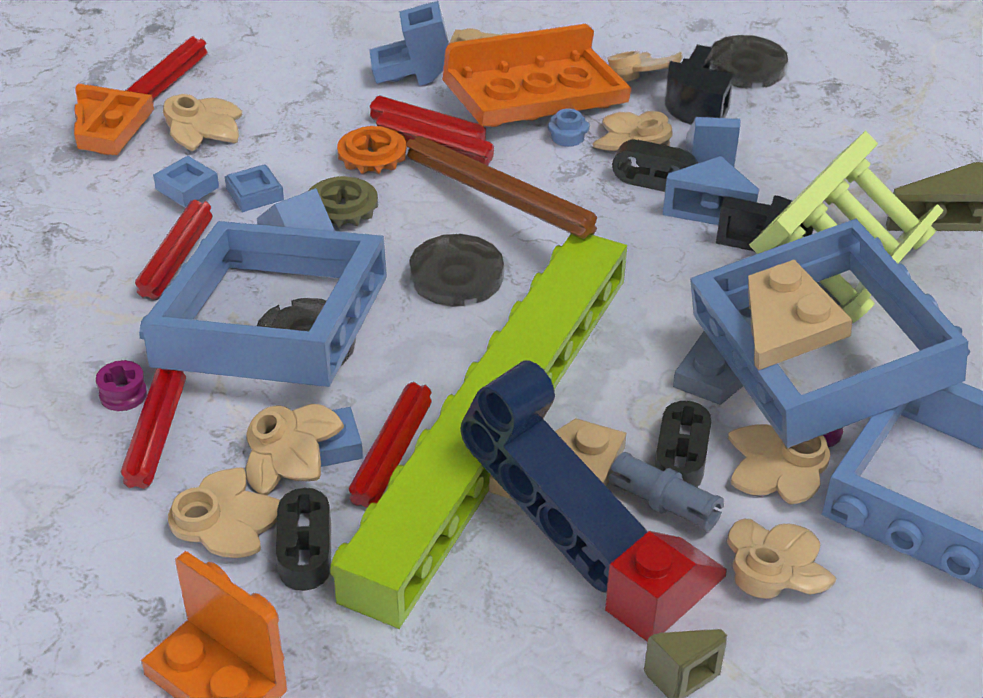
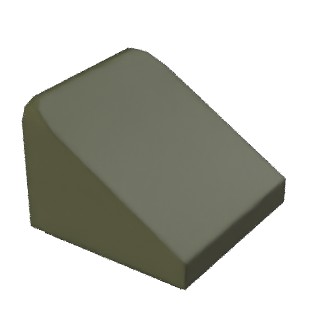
[644,629,727,698]

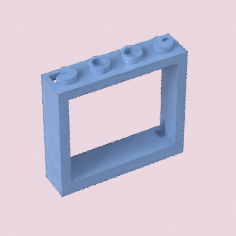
[690,219,970,448]
[139,221,387,387]
[822,382,983,589]

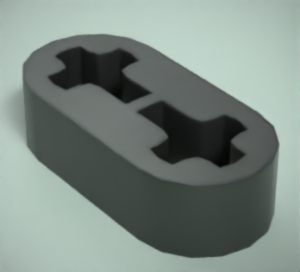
[612,139,698,192]
[655,401,711,487]
[276,488,331,591]

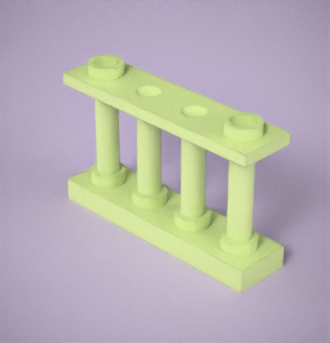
[749,131,944,323]

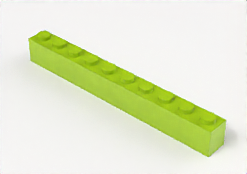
[330,234,627,629]

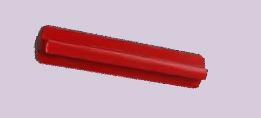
[125,36,208,100]
[369,96,486,140]
[376,111,494,165]
[135,199,213,300]
[120,368,186,489]
[349,382,432,508]

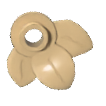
[608,51,682,82]
[163,94,242,151]
[593,111,673,151]
[245,404,344,495]
[728,424,830,505]
[168,468,280,558]
[727,519,836,599]

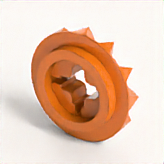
[337,126,407,174]

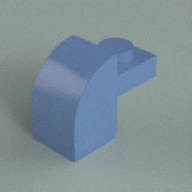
[369,1,449,86]

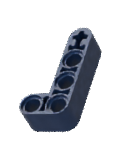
[460,360,647,593]

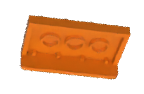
[442,24,631,127]

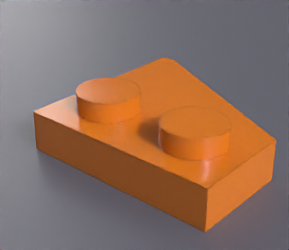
[74,83,154,155]

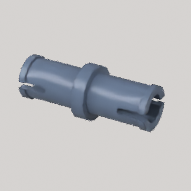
[609,452,724,531]

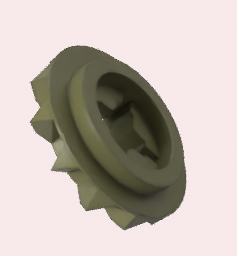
[308,176,378,229]

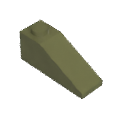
[886,162,983,231]

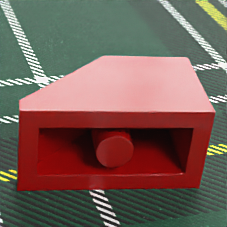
[605,531,727,642]

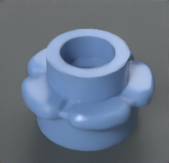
[548,109,590,147]

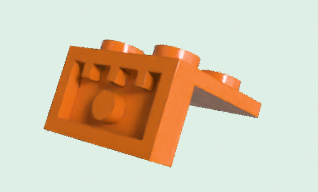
[141,551,287,698]

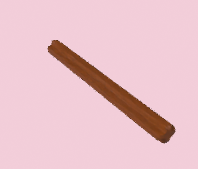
[406,136,597,239]

